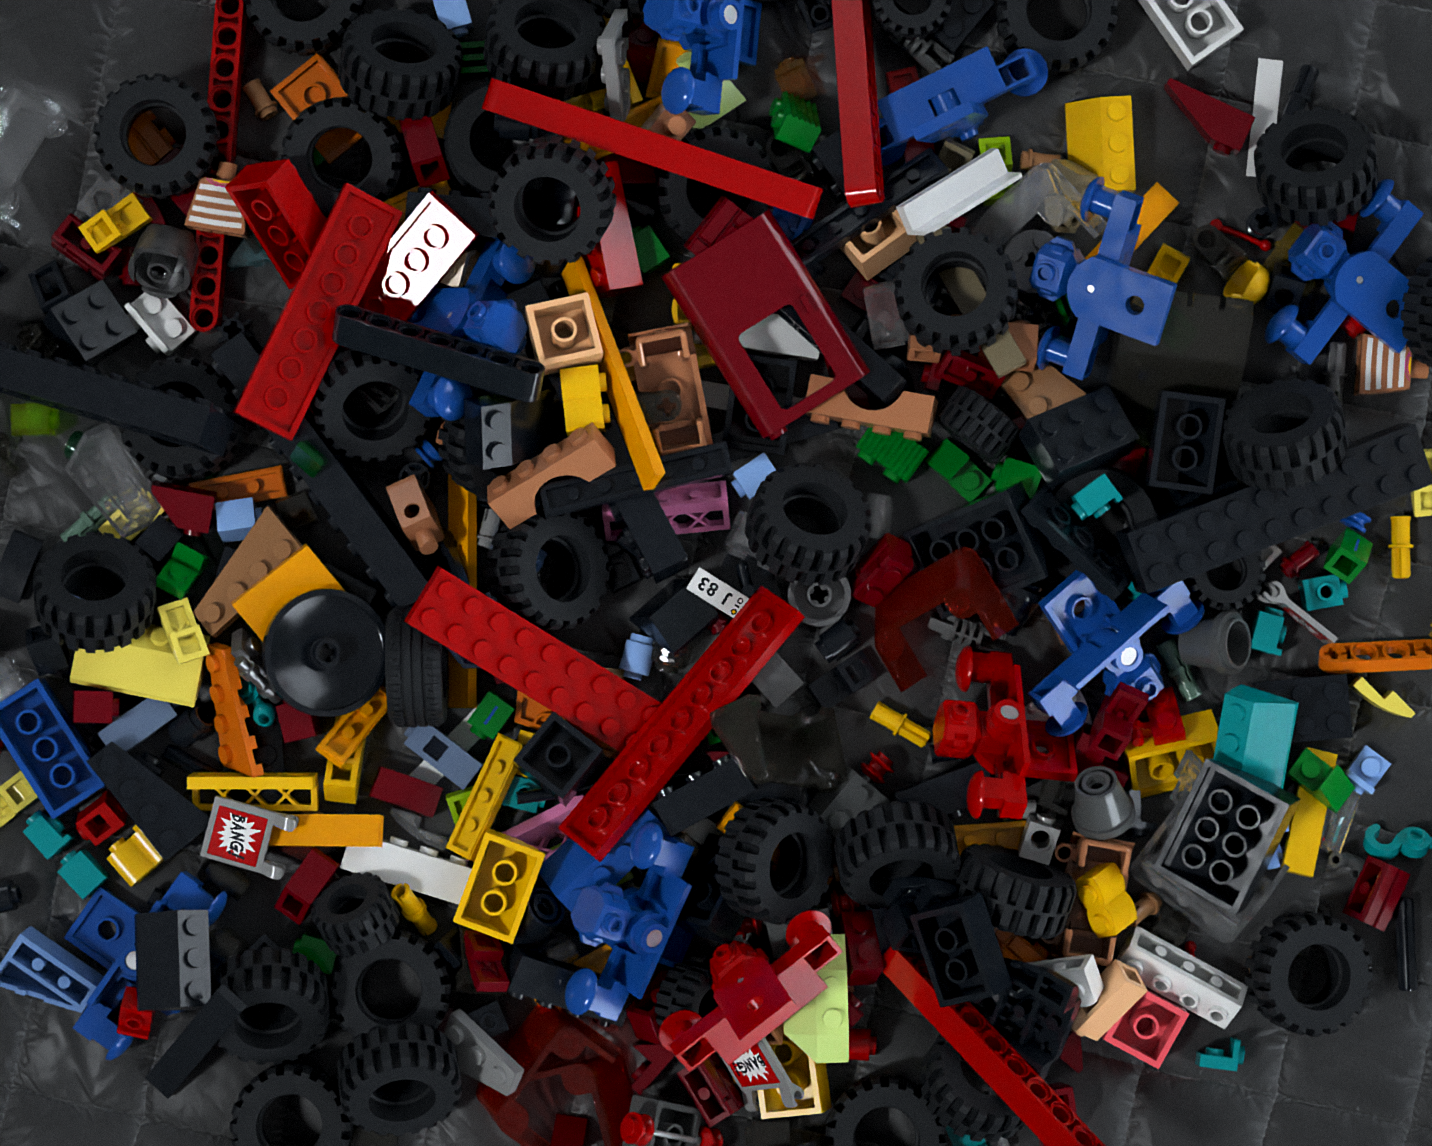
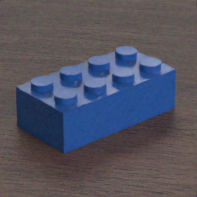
[0,678,106,820]

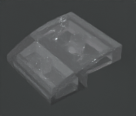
[863,279,930,350]

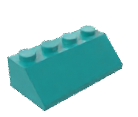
[1213,684,1299,789]

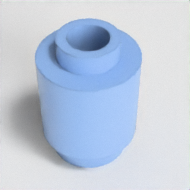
[619,633,657,681]

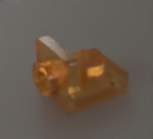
[774,56,818,101]

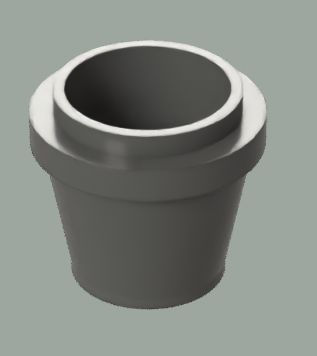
[1178,612,1252,675]
[1071,766,1136,840]

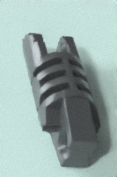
[879,22,954,74]
[927,611,1009,653]

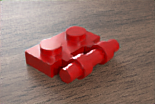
[1131,687,1186,747]

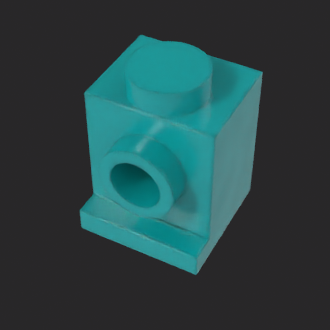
[1070,473,1123,521]
[1297,574,1348,611]
[1250,607,1287,656]
[501,774,546,813]
[23,809,76,860]

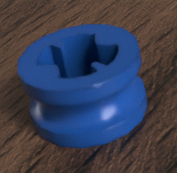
[414,438,444,469]
[1339,512,1372,534]

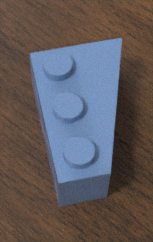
[0,926,104,1013]

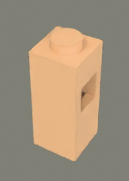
[1071,959,1148,1041]

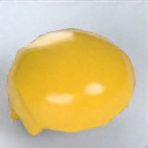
[1223,260,1271,307]

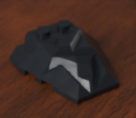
[970,957,1082,1080]

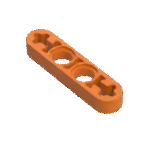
[1318,639,1432,674]

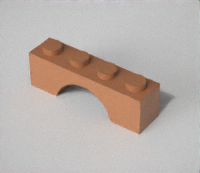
[907,314,1039,372]
[805,374,938,442]
[487,422,616,529]

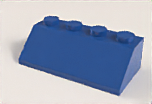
[539,804,669,913]

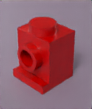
[75,790,127,846]
[117,986,155,1040]

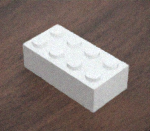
[1138,0,1244,71]

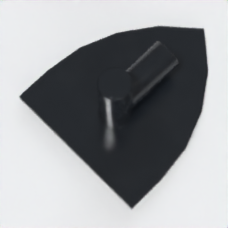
[719,542,782,619]

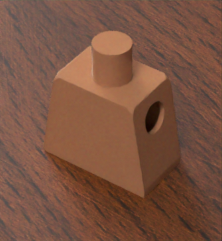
[386,474,445,555]

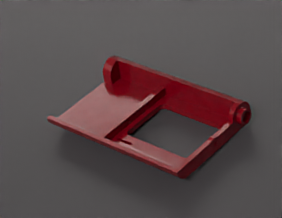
[661,209,870,440]

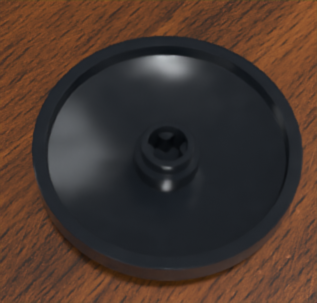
[262,589,386,717]

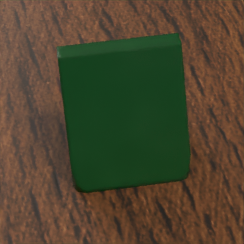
[290,440,328,478]

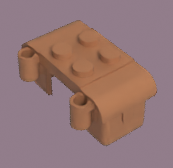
[619,322,713,456]
[1039,832,1135,967]

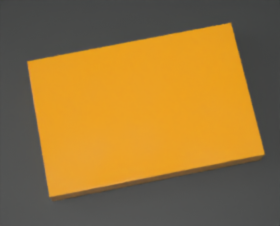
[231,543,346,642]

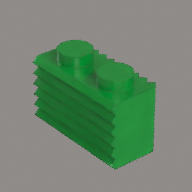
[769,91,821,153]
[855,427,929,484]

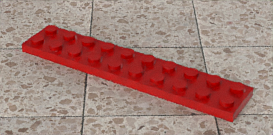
[404,566,662,752]
[558,585,805,862]

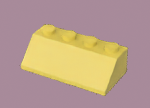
[70,624,210,707]

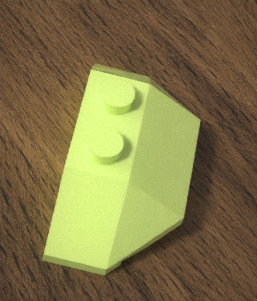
[783,934,849,1063]

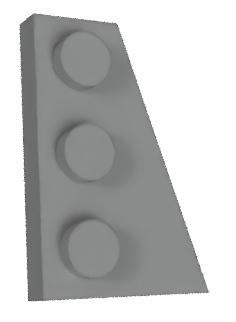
[597,9,631,122]
[443,1008,525,1096]

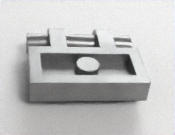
[231,628,281,704]

